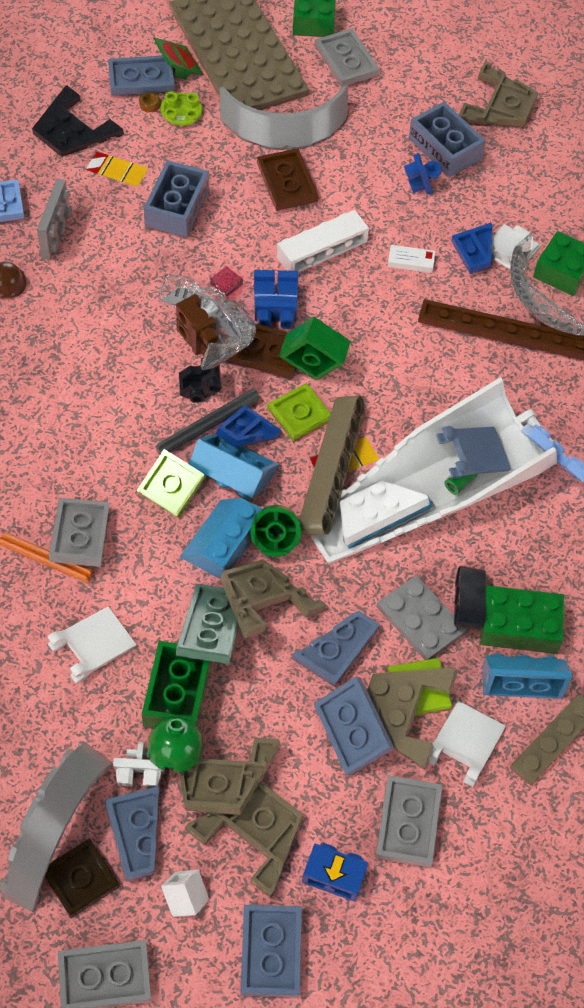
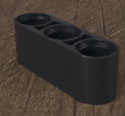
[454,566,486,631]

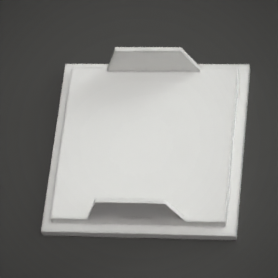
[491,224,541,270]

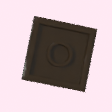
[45,838,120,918]

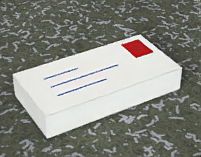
[387,245,435,273]

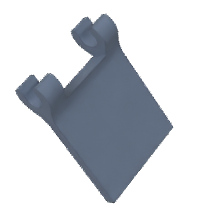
[436,426,511,479]

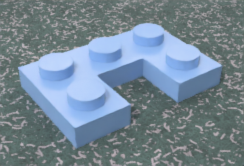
[0,179,24,222]
[521,424,584,483]

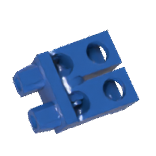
[254,270,298,329]

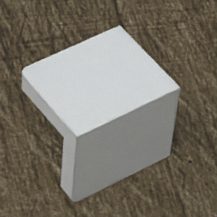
[161,869,209,917]

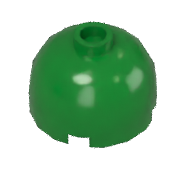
[250,504,302,557]
[148,717,203,772]

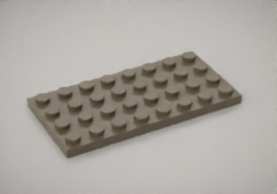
[169,0,309,110]

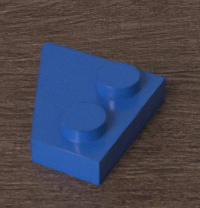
[451,222,493,274]
[216,405,282,447]

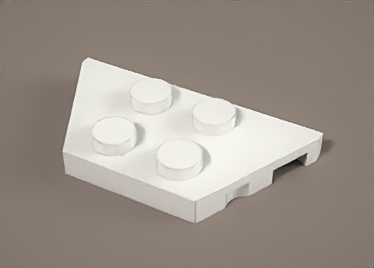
[340,480,429,545]

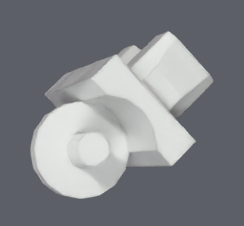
[113,742,165,788]

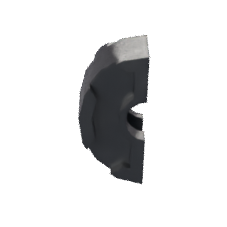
[179,351,222,403]

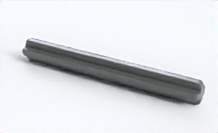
[155,389,260,455]

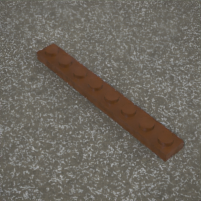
[418,299,584,360]

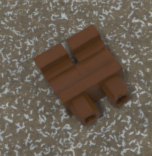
[176,294,219,356]

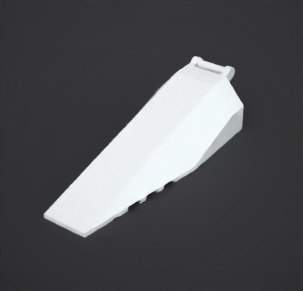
[310,377,557,564]

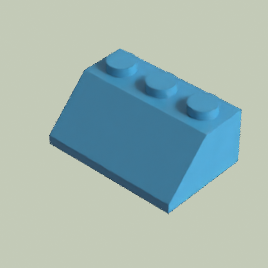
[189,433,280,499]
[180,498,262,579]
[482,654,572,699]

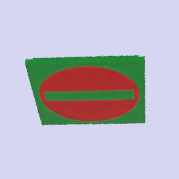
[154,37,203,79]

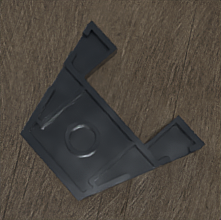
[32,85,124,157]

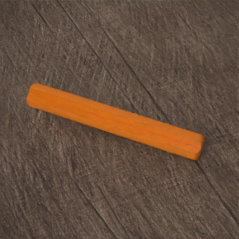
[0,532,93,583]

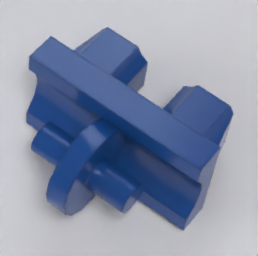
[404,153,442,194]

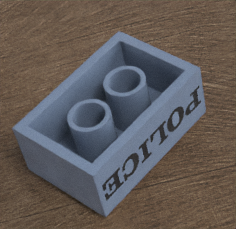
[408,101,486,177]
[143,160,209,238]

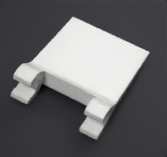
[48,607,137,684]
[429,701,506,787]

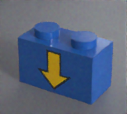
[302,843,368,902]

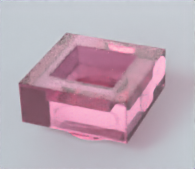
[210,266,243,297]

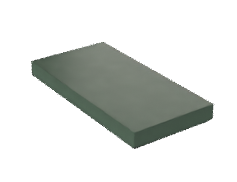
[176,584,239,664]

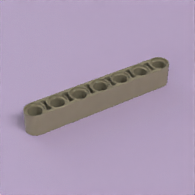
[299,395,365,536]

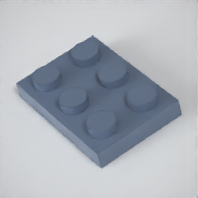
[108,55,175,96]
[314,676,394,776]
[240,905,302,998]

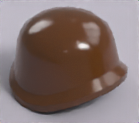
[0,261,27,298]

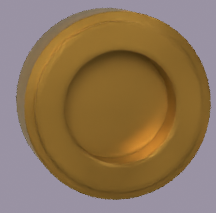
[139,92,160,112]

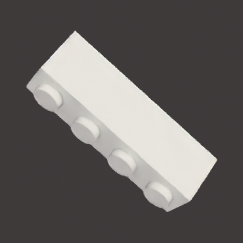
[277,210,369,273]

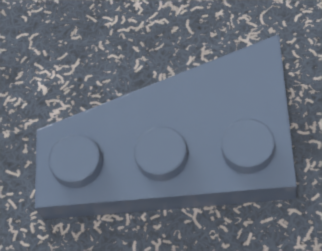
[292,611,380,687]
[105,786,159,882]

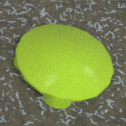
[160,91,203,126]

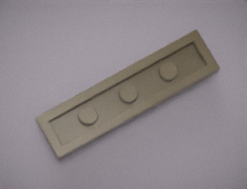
[510,693,584,786]

